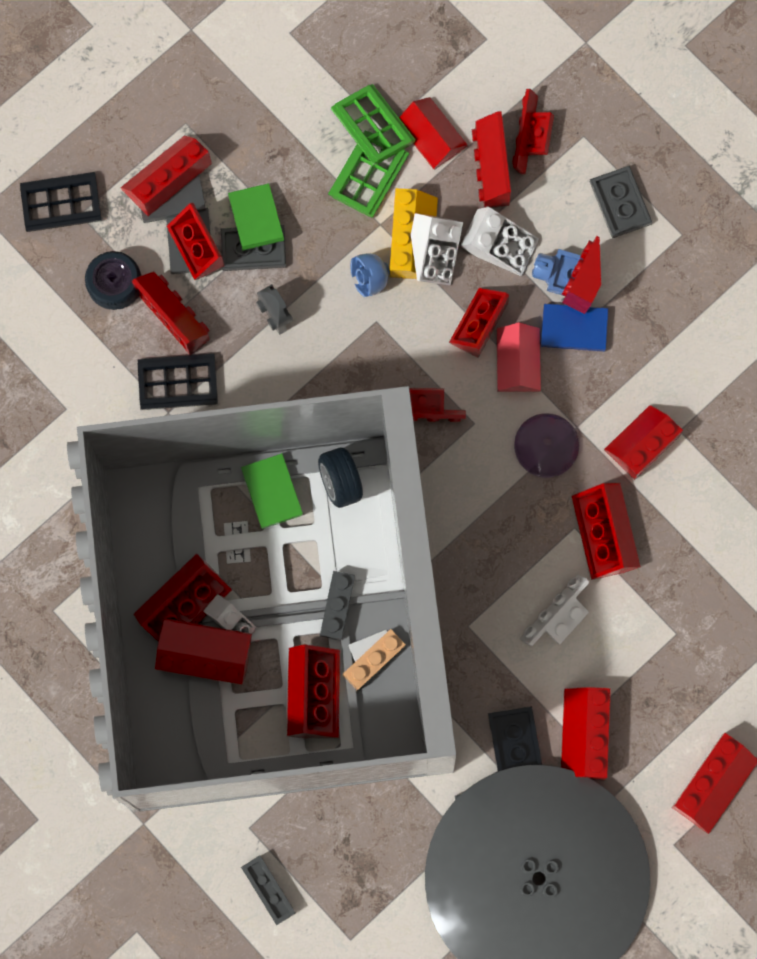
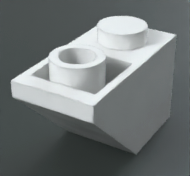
[204,594,257,634]

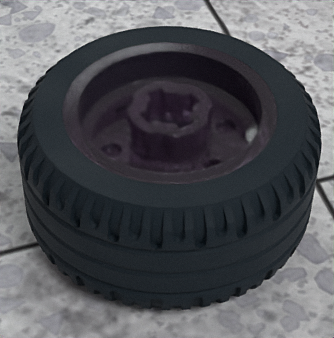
[85,251,142,310]

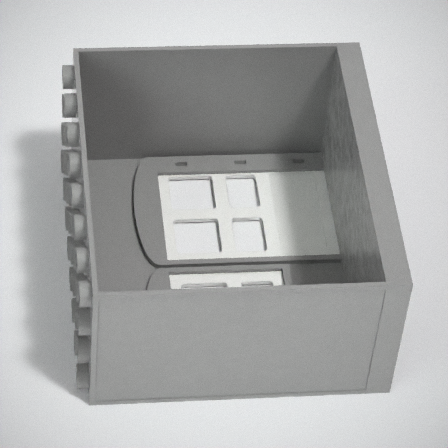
[67,386,456,812]

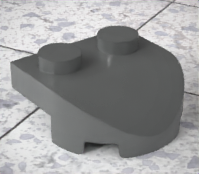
[256,284,293,335]

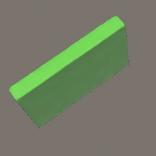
[228,183,284,250]
[241,453,303,529]

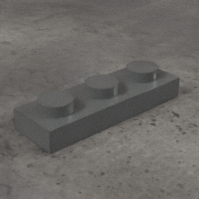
[320,571,355,641]
[241,855,296,925]

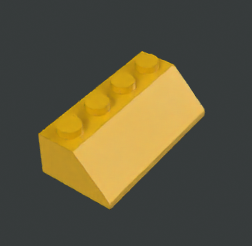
[390,188,438,279]

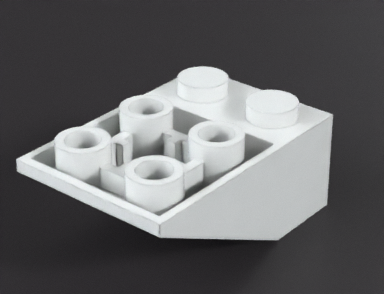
[460,207,539,276]
[411,213,463,285]

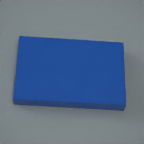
[541,304,608,352]

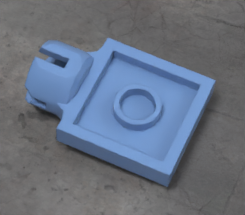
[532,249,583,296]

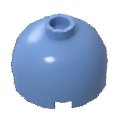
[350,253,390,297]

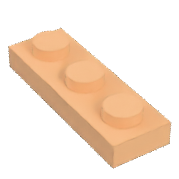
[342,629,406,691]

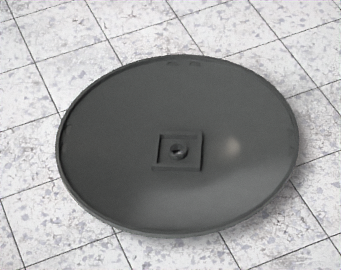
[425,765,650,959]

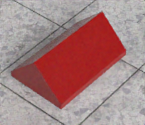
[399,97,468,170]
[166,203,224,280]
[449,288,509,358]

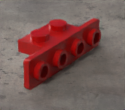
[512,89,554,174]
[409,388,466,422]

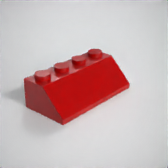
[471,111,511,208]
[120,135,212,216]
[132,271,210,355]
[571,483,641,580]
[133,553,232,642]
[155,619,252,685]
[287,644,340,739]
[561,687,610,780]
[672,733,757,834]

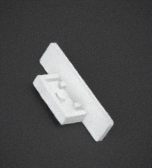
[520,575,590,646]

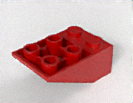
[561,236,601,314]

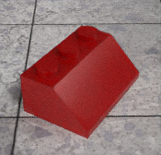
[604,405,683,480]

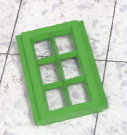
[331,84,415,165]
[328,130,409,218]

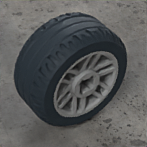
[318,447,363,508]

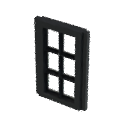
[20,172,102,232]
[137,353,218,410]

